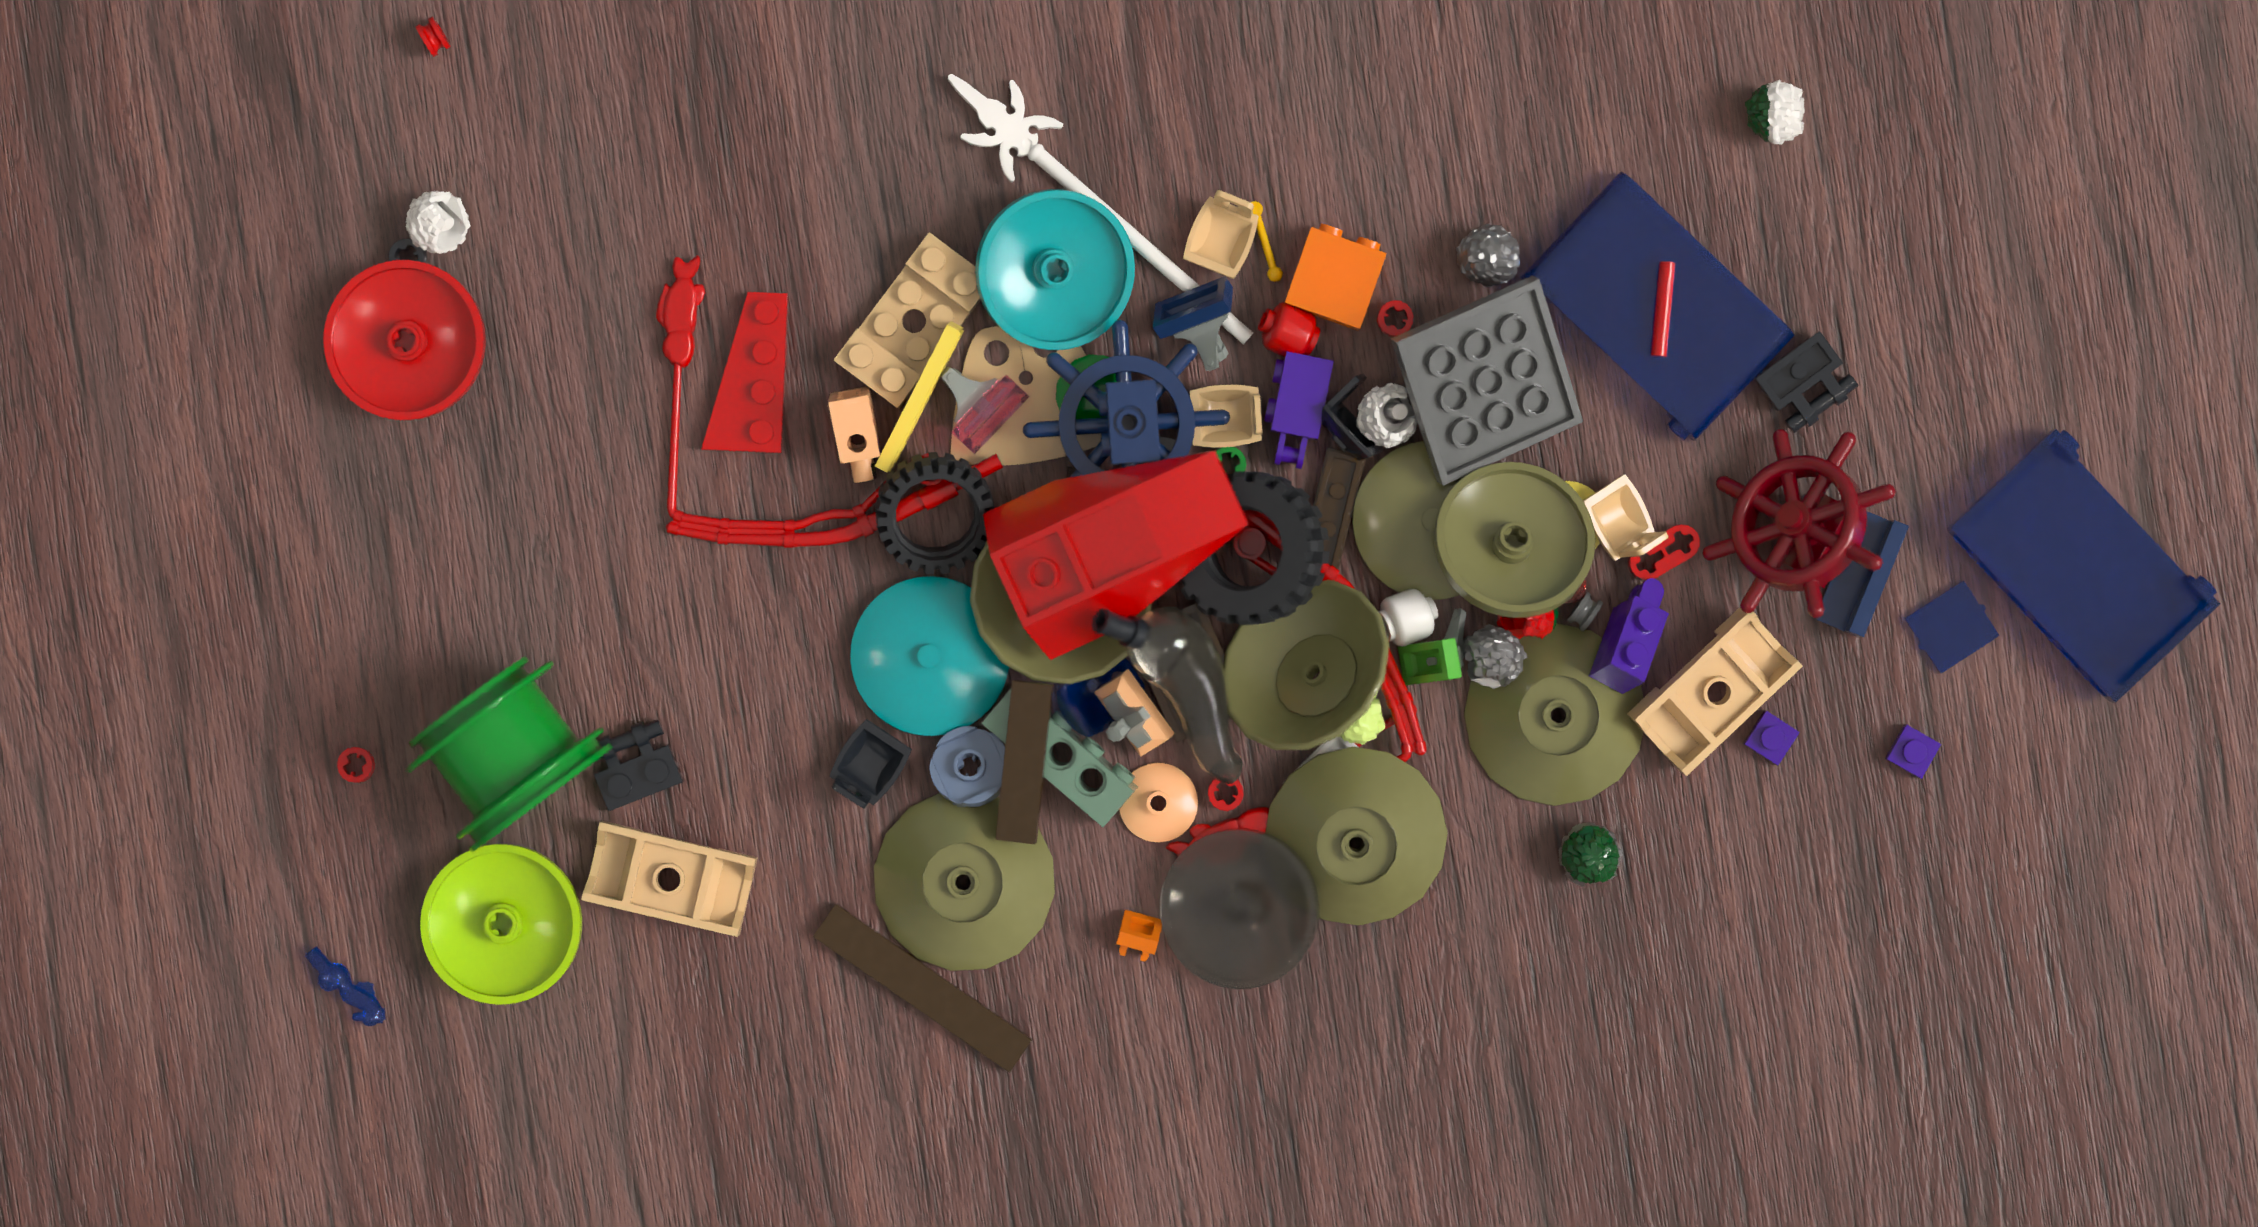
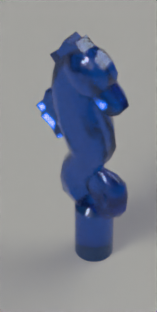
[305,946,386,1027]

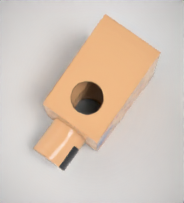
[828,386,881,483]

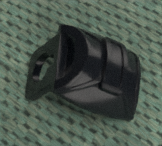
[1322,374,1385,461]
[829,719,912,809]

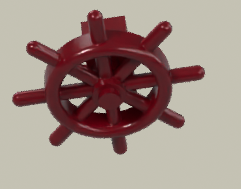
[1702,429,1896,618]

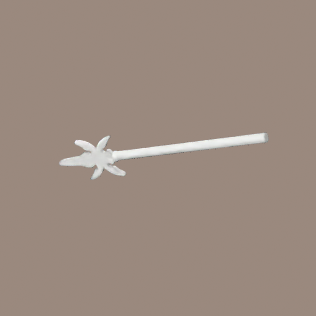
[948,74,1253,345]

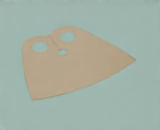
[950,326,1101,465]

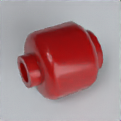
[1258,301,1320,357]

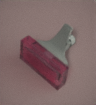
[940,367,1030,454]

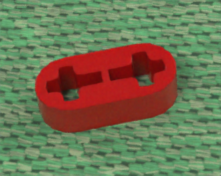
[1628,525,1700,580]

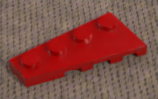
[701,292,789,453]

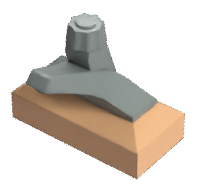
[1094,669,1175,757]

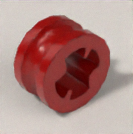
[415,16,451,57]
[1377,300,1414,337]
[337,747,375,783]
[1208,775,1244,811]

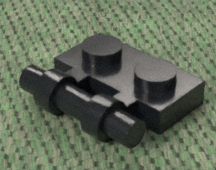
[1754,331,1858,433]
[594,719,684,811]

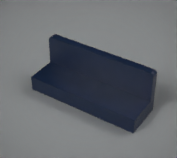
[1815,512,1909,637]

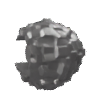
[1456,224,1520,287]
[1464,624,1527,689]

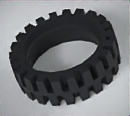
[876,452,994,574]

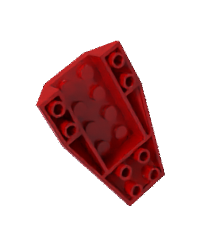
[983,450,1249,660]

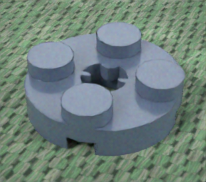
[929,726,1005,807]

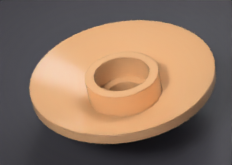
[1119,763,1198,842]

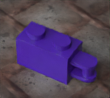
[1264,352,1334,469]
[1589,578,1669,694]

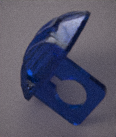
[1057,658,1145,737]

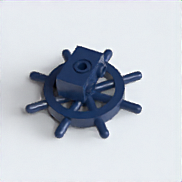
[1023,320,1230,478]

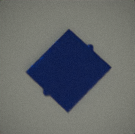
[1904,581,2000,674]

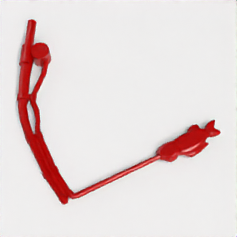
[656,255,1004,548]
[1166,510,1427,868]

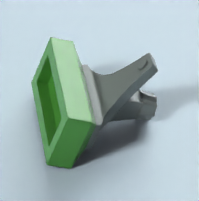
[1397,608,1472,685]

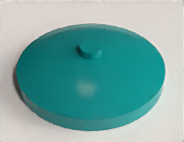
[975,189,1135,350]
[850,576,1009,736]

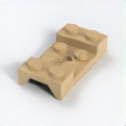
[834,232,981,409]
[1627,607,1803,776]
[581,821,758,937]

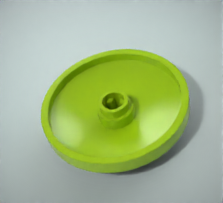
[420,844,582,1004]

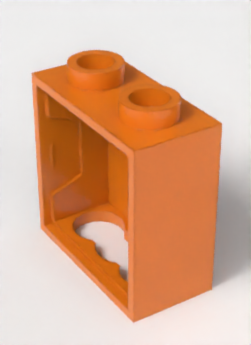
[1285,223,1387,331]

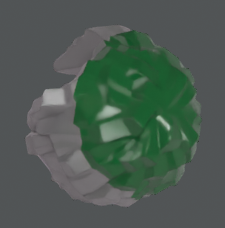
[1559,822,1622,887]

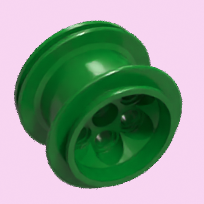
[405,656,613,853]

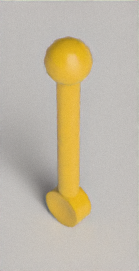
[1251,201,1283,282]

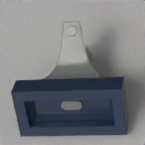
[1153,276,1233,371]

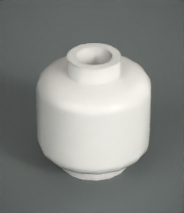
[1378,589,1438,646]

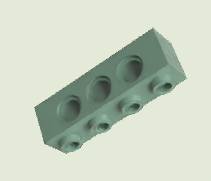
[982,689,1138,827]

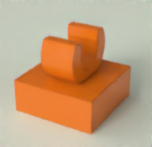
[1116,909,1163,962]

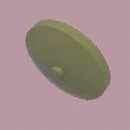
[1352,441,1490,600]
[1434,462,1595,618]

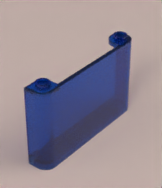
[1520,171,1795,441]
[1947,429,2220,703]

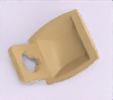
[1183,190,1259,279]
[1190,385,1262,448]
[1583,474,1669,561]

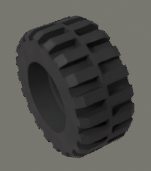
[1181,471,1330,625]

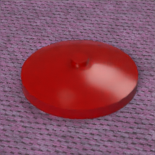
[323,260,486,421]

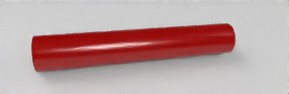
[1651,261,1676,357]

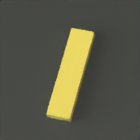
[875,321,964,472]

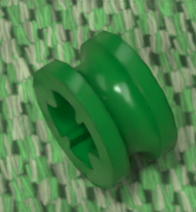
[1216,447,1247,473]

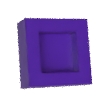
[1743,710,1800,766]
[1885,724,1941,779]

